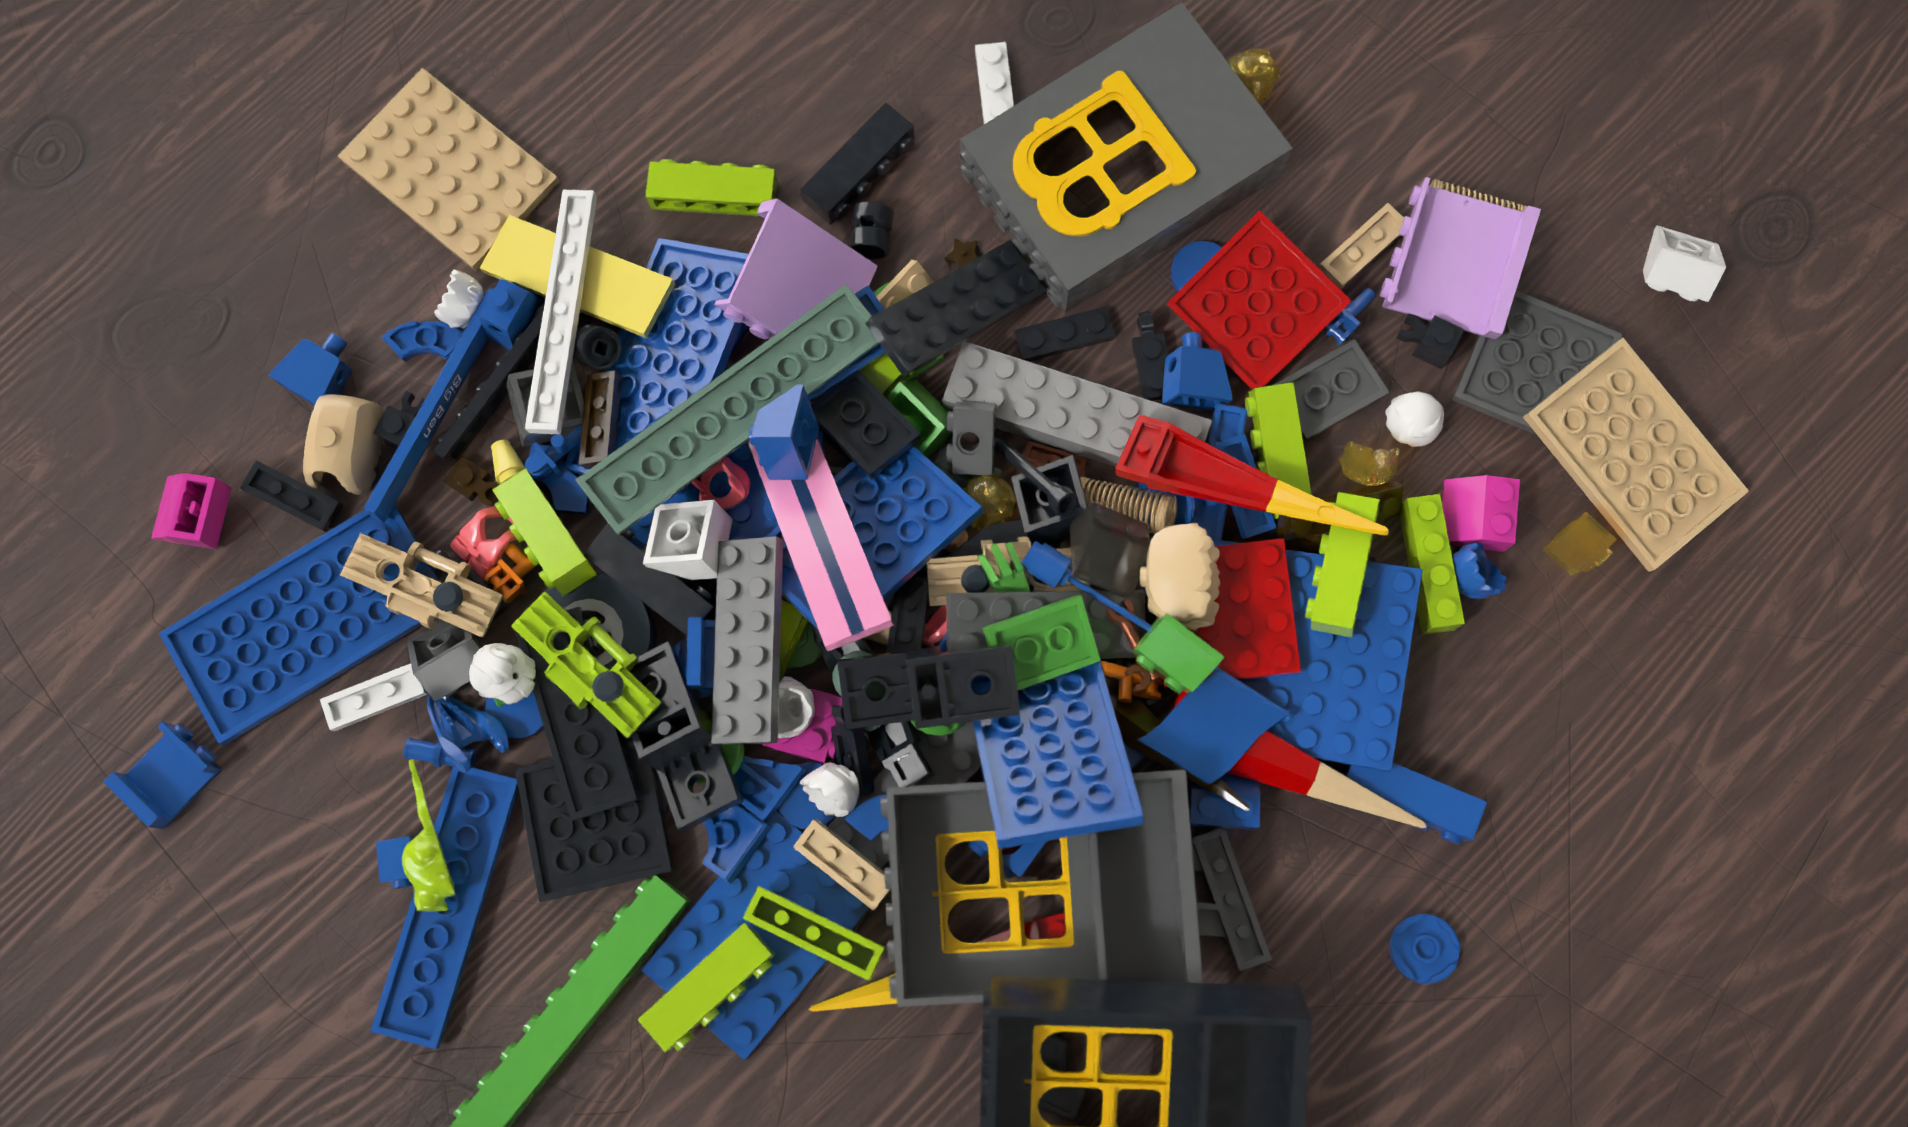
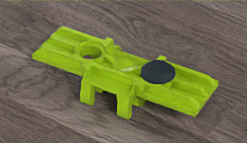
[511,591,662,738]

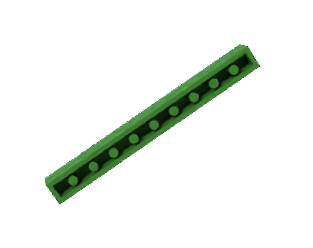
[444,875,692,1127]

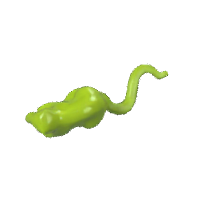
[402,759,456,912]

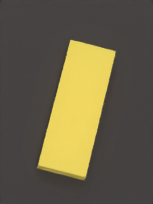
[480,215,676,338]

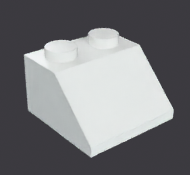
[1643,225,1726,302]
[643,500,733,580]

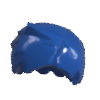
[1452,543,1507,599]

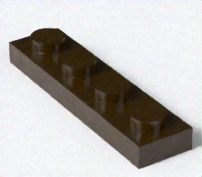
[1278,481,1404,541]

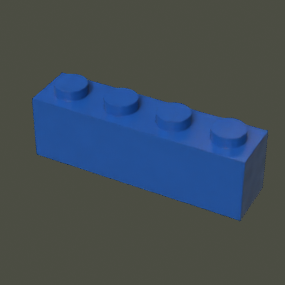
[1342,763,1487,845]

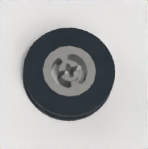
[539,573,656,670]

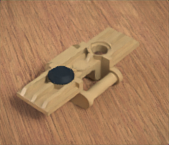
[340,533,504,638]
[927,537,1090,606]

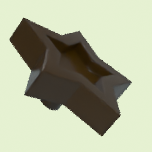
[945,238,978,268]

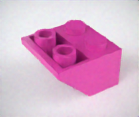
[151,473,232,550]

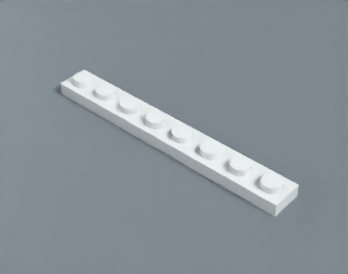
[525,190,597,434]

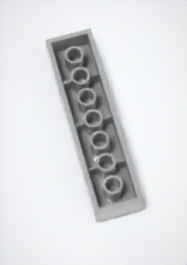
[942,342,1212,467]

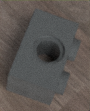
[947,402,996,475]

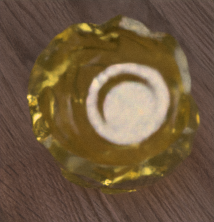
[1228,48,1280,103]
[1339,441,1400,486]
[961,473,1017,529]

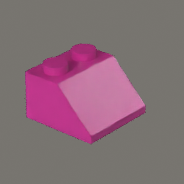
[1442,475,1520,552]

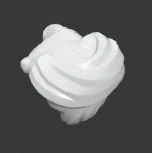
[469,643,536,704]

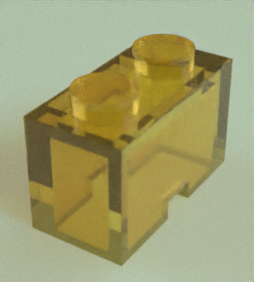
[1542,512,1617,576]

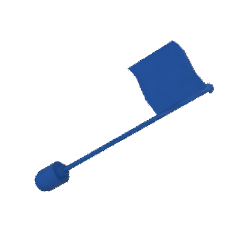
[1021,541,1293,785]

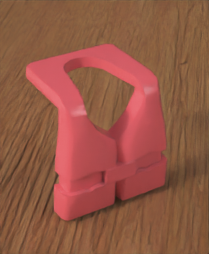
[450,506,517,580]

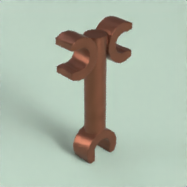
[1106,599,1166,692]

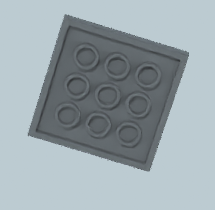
[1451,290,1622,436]

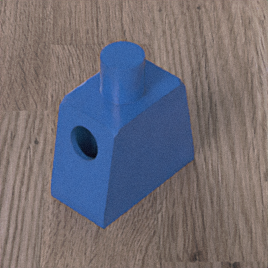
[479,279,545,350]
[268,332,351,406]
[1162,332,1233,411]

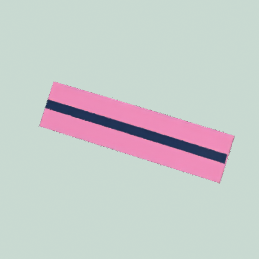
[748,439,893,652]

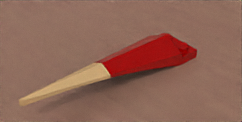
[1169,691,1427,828]

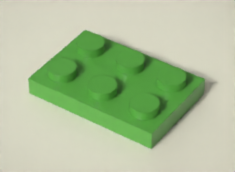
[983,595,1101,691]

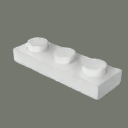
[975,42,1014,124]
[320,663,428,731]

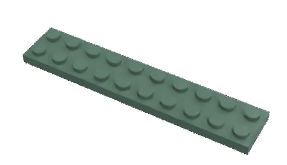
[576,284,879,536]

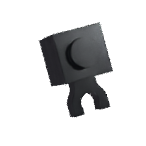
[1396,313,1464,369]
[373,391,425,449]

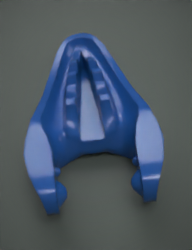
[427,695,509,773]

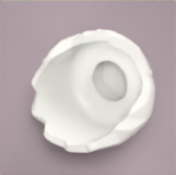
[434,270,484,329]
[1385,391,1444,447]
[778,676,815,738]
[800,763,859,817]

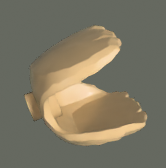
[303,394,384,495]
[1140,523,1221,631]

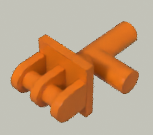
[484,543,535,603]
[1100,661,1162,702]

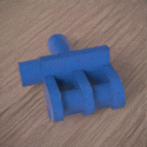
[1325,288,1375,346]
[525,425,582,481]

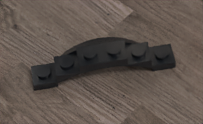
[807,620,933,787]

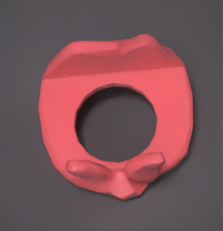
[691,456,750,510]
[922,605,947,647]

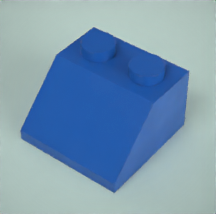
[749,385,820,480]
[1187,773,1260,830]

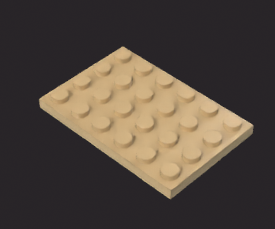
[338,68,560,271]
[1523,338,1749,572]

